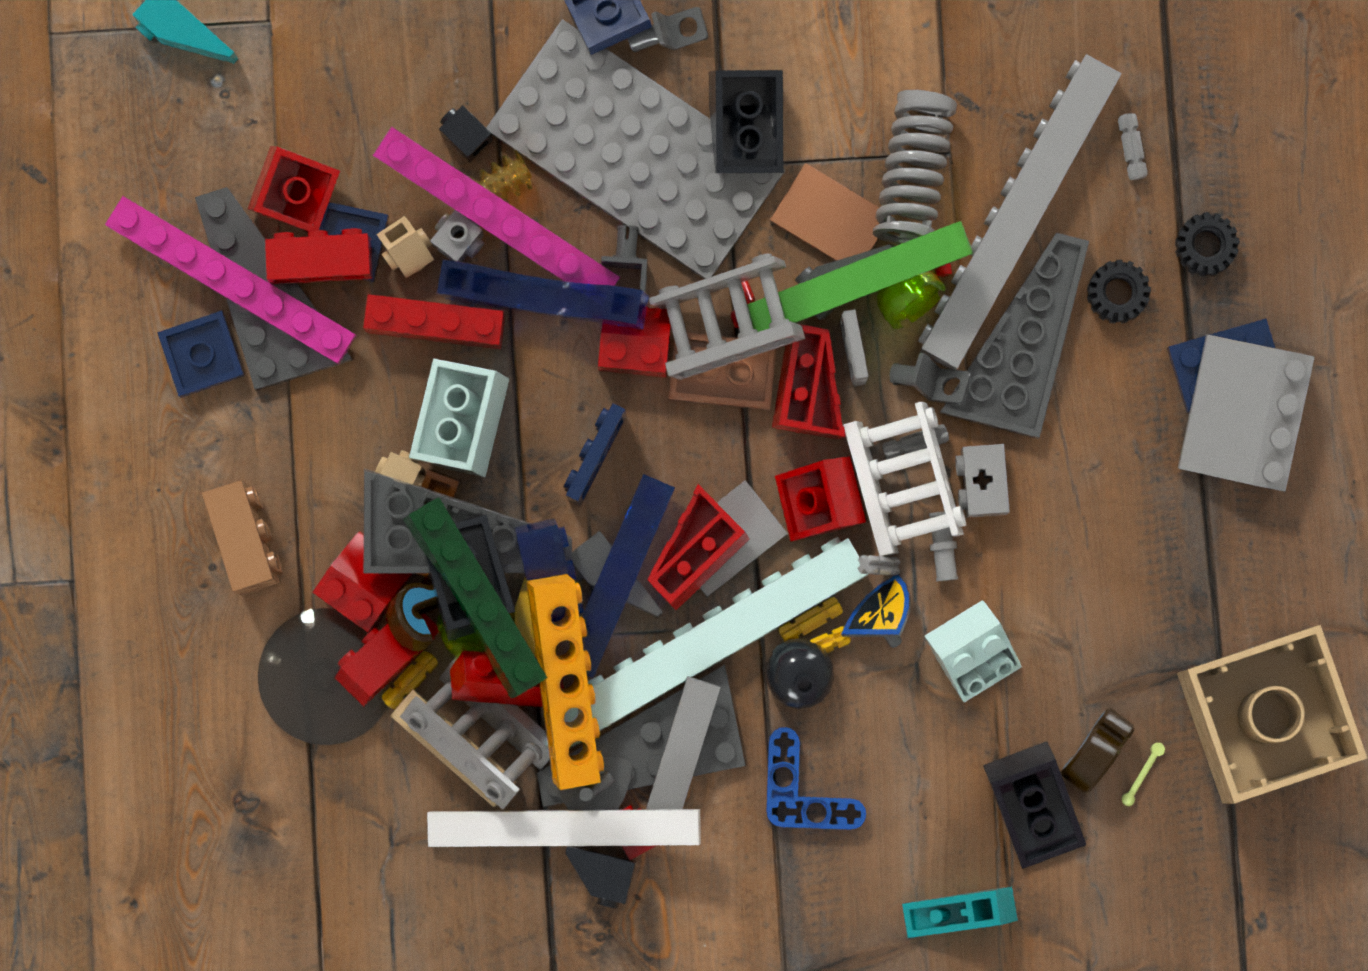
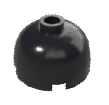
[764,638,834,709]

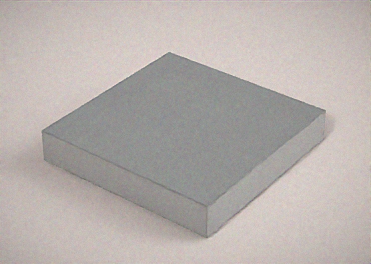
[840,309,869,387]

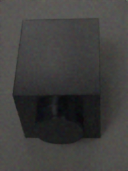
[439,105,494,163]

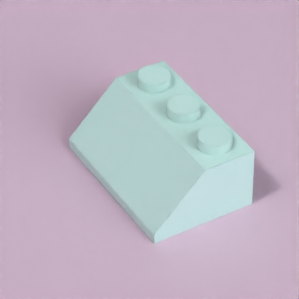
[409,358,509,477]

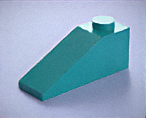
[132,0,238,64]
[902,886,1018,938]

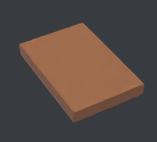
[770,163,892,261]
[669,333,777,410]

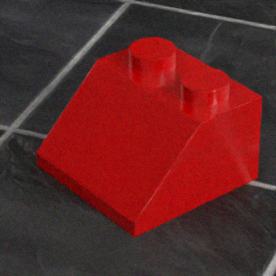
[247,146,340,232]
[598,303,671,377]
[775,456,866,542]
[312,531,413,632]

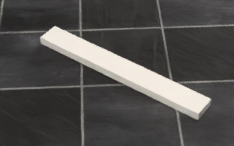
[427,809,701,847]

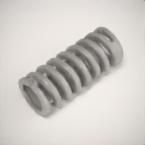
[872,90,957,245]

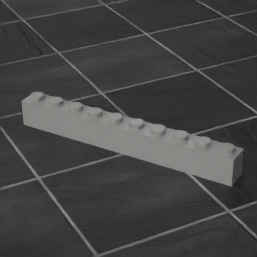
[918,54,1122,370]

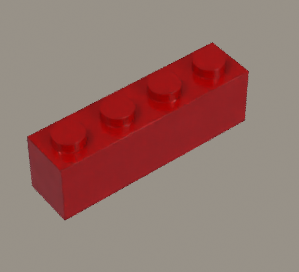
[363,294,506,350]

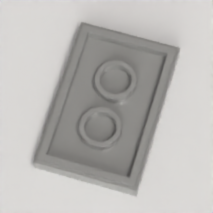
[665,480,788,597]

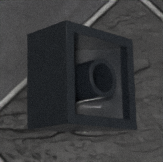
[565,846,636,909]

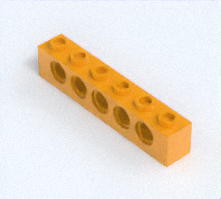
[526,574,604,790]

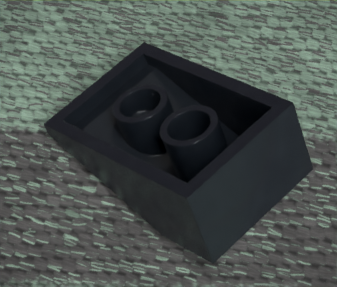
[709,70,784,173]
[424,515,515,641]
[983,741,1087,869]

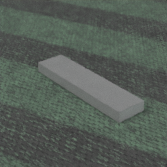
[646,676,721,810]

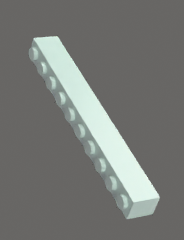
[564,537,868,747]

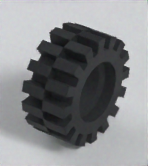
[1175,212,1240,277]
[1087,260,1151,324]

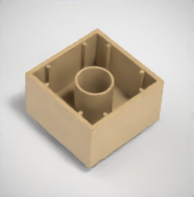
[1177,625,1367,804]

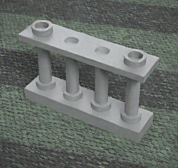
[649,254,805,380]
[400,654,550,810]

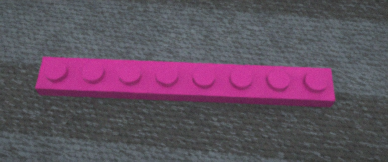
[373,126,620,305]
[105,196,356,365]

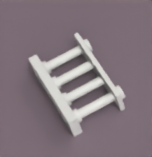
[843,402,966,557]

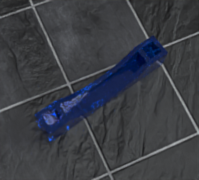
[437,260,649,330]
[567,474,676,678]

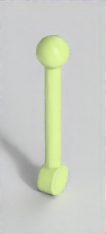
[1122,743,1165,806]

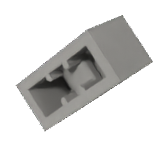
[955,444,1010,518]

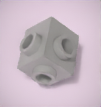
[430,210,484,267]

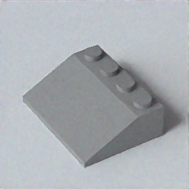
[1178,334,1315,491]

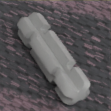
[1118,113,1148,180]
[882,424,949,459]
[857,555,901,576]

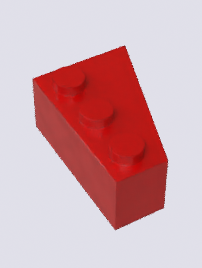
[772,324,846,440]
[647,484,750,611]

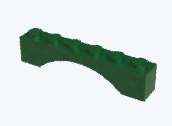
[403,497,547,698]

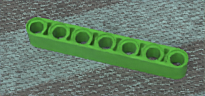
[747,221,973,332]

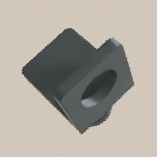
[628,7,709,53]
[601,225,648,303]
[889,353,972,405]

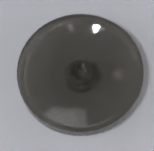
[258,608,396,745]

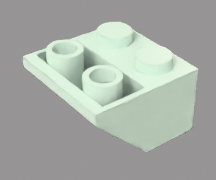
[925,600,1022,702]

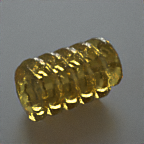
[468,149,533,203]

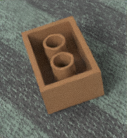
[202,480,283,596]

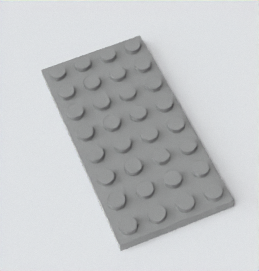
[486,19,785,279]

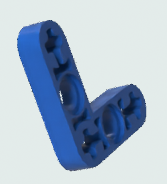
[766,727,866,830]

